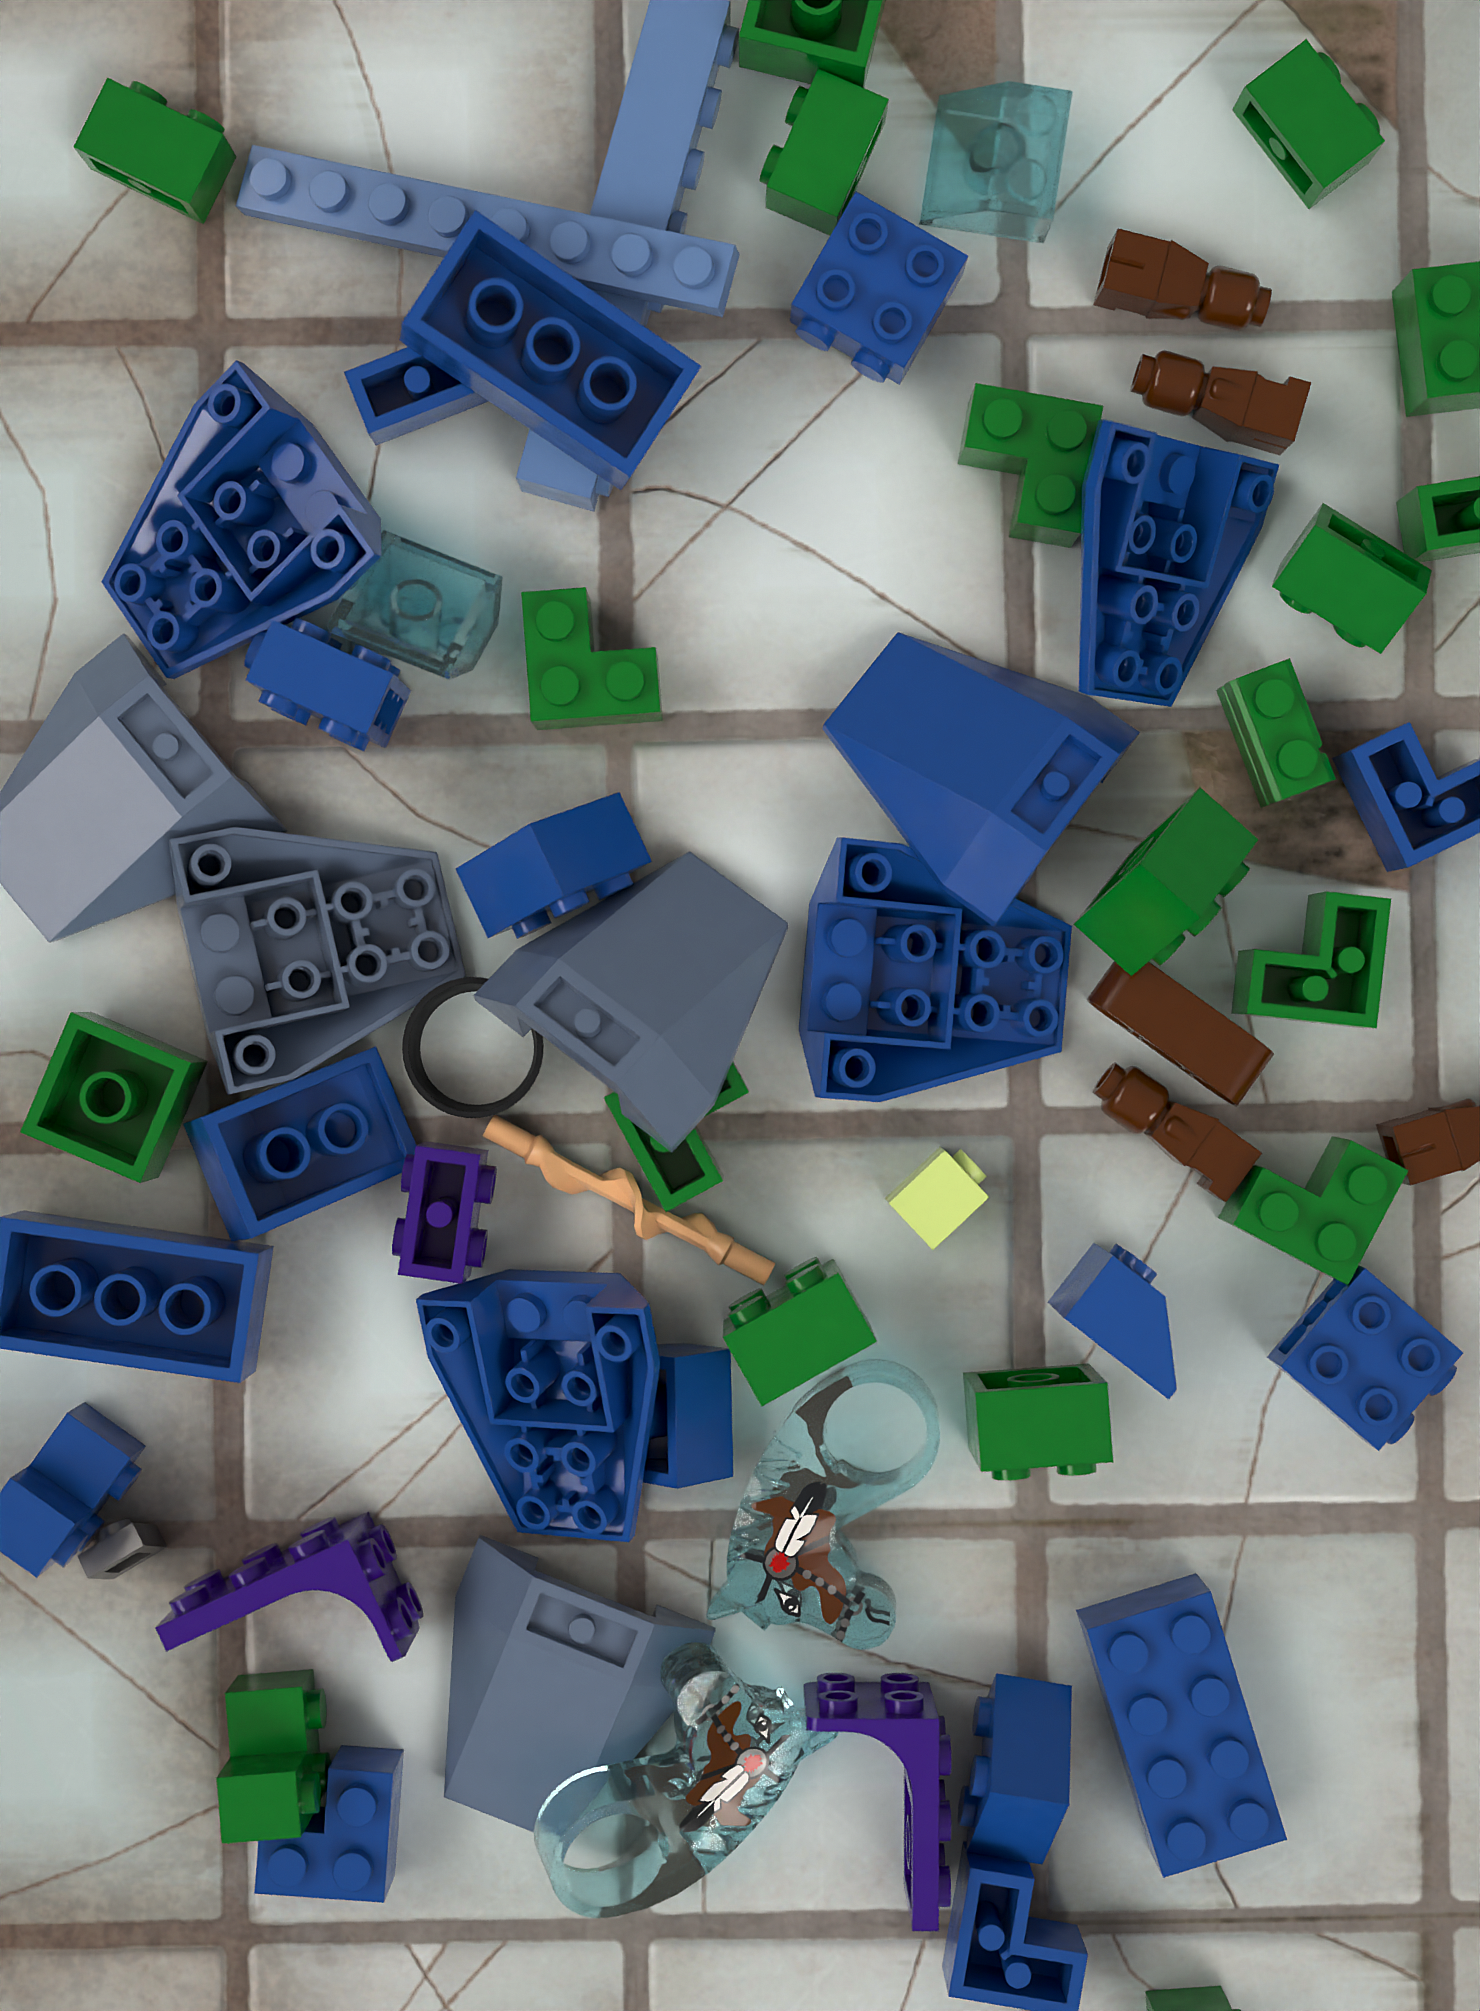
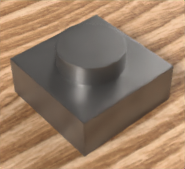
[77,1519,167,1580]

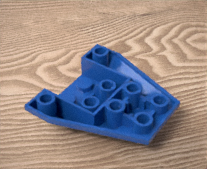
[102,360,382,679]
[1079,419,1279,707]
[822,632,1140,926]
[798,837,1072,1102]
[416,1269,660,1542]

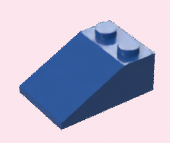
[183,1046,416,1242]

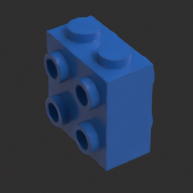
[790,192,968,385]
[244,618,411,751]
[1267,1265,1463,1451]

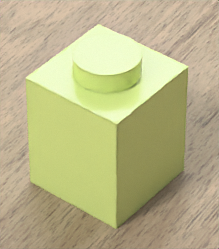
[885,1147,989,1250]

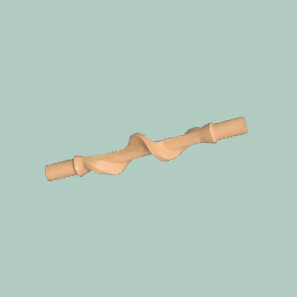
[483,1115,775,1286]

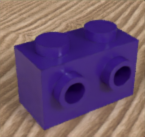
[392,1141,497,1284]

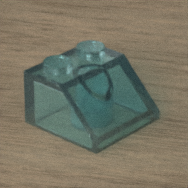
[919,81,1073,244]
[328,530,503,680]

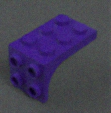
[155,1512,423,1662]
[803,1673,951,1931]

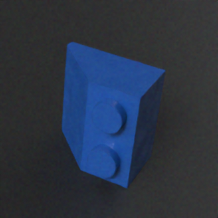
[1048,1243,1177,1400]
[643,1343,733,1489]

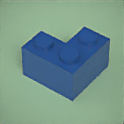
[1332,722,1480,872]
[456,792,652,939]
[0,1402,146,1578]
[958,1673,1072,1865]
[254,1745,404,1903]
[942,1841,1088,2011]

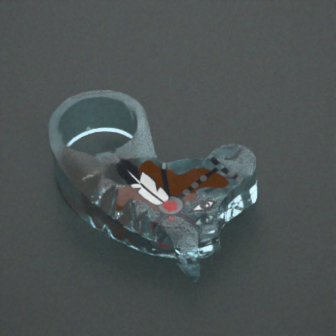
[706,1359,940,1650]
[534,1642,839,1918]

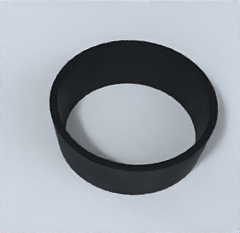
[402,977,544,1118]

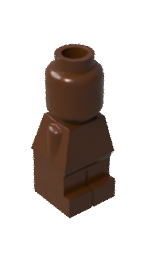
[1093,228,1272,331]
[1130,350,1311,455]
[1092,1062,1262,1202]
[1376,1099,1480,1186]

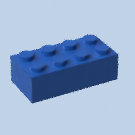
[399,210,701,490]
[0,1210,274,1383]
[1076,1573,1287,1878]

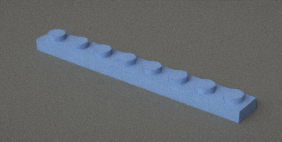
[236,145,740,317]

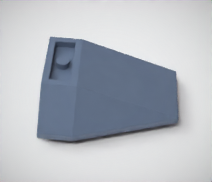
[0,633,288,943]
[169,827,466,1095]
[474,851,788,1152]
[444,1535,715,1843]

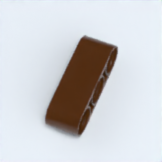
[1087,961,1274,1107]

